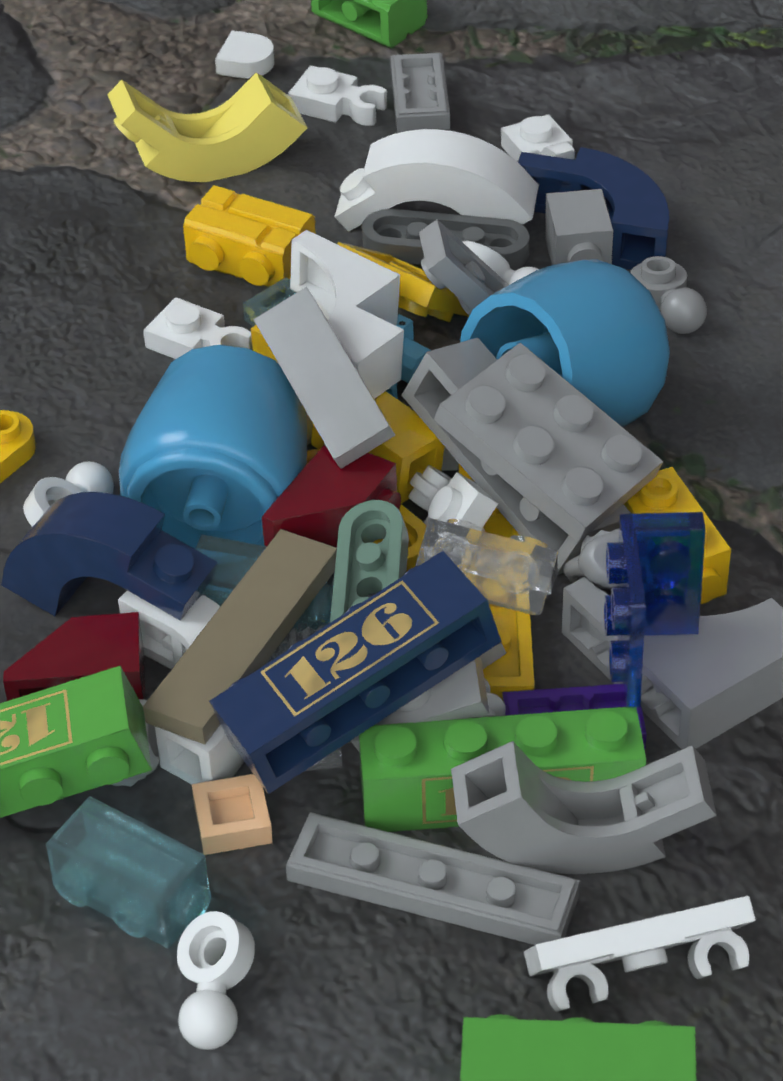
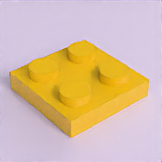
[337,242,469,322]

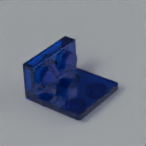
[604,512,706,707]

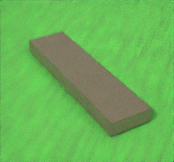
[143,529,337,745]

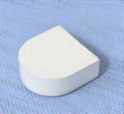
[215,30,274,79]

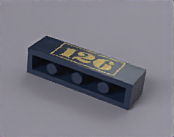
[209,551,502,794]

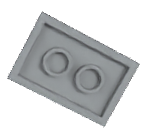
[434,343,663,543]

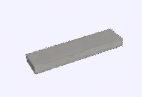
[286,812,580,945]

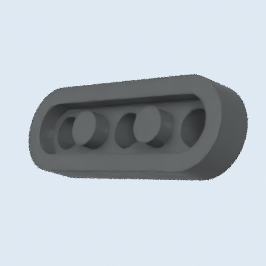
[362,209,530,270]

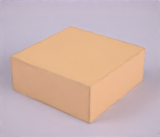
[192,774,273,855]

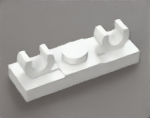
[524,896,756,1012]

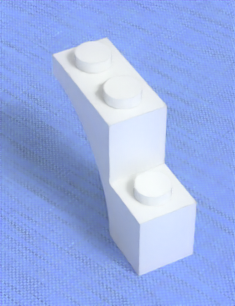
[290,230,404,399]

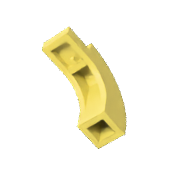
[107,72,307,182]

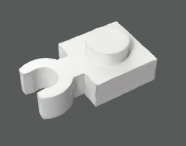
[288,65,387,126]
[143,297,253,359]

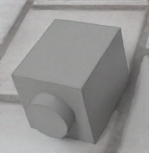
[545,189,613,265]

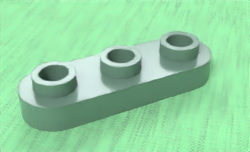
[330,500,409,623]

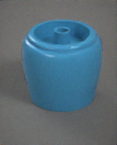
[460,259,670,427]
[119,345,307,564]

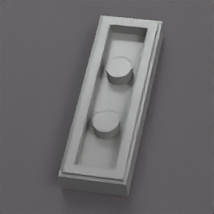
[253,287,395,469]

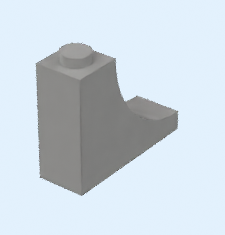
[562,577,783,750]

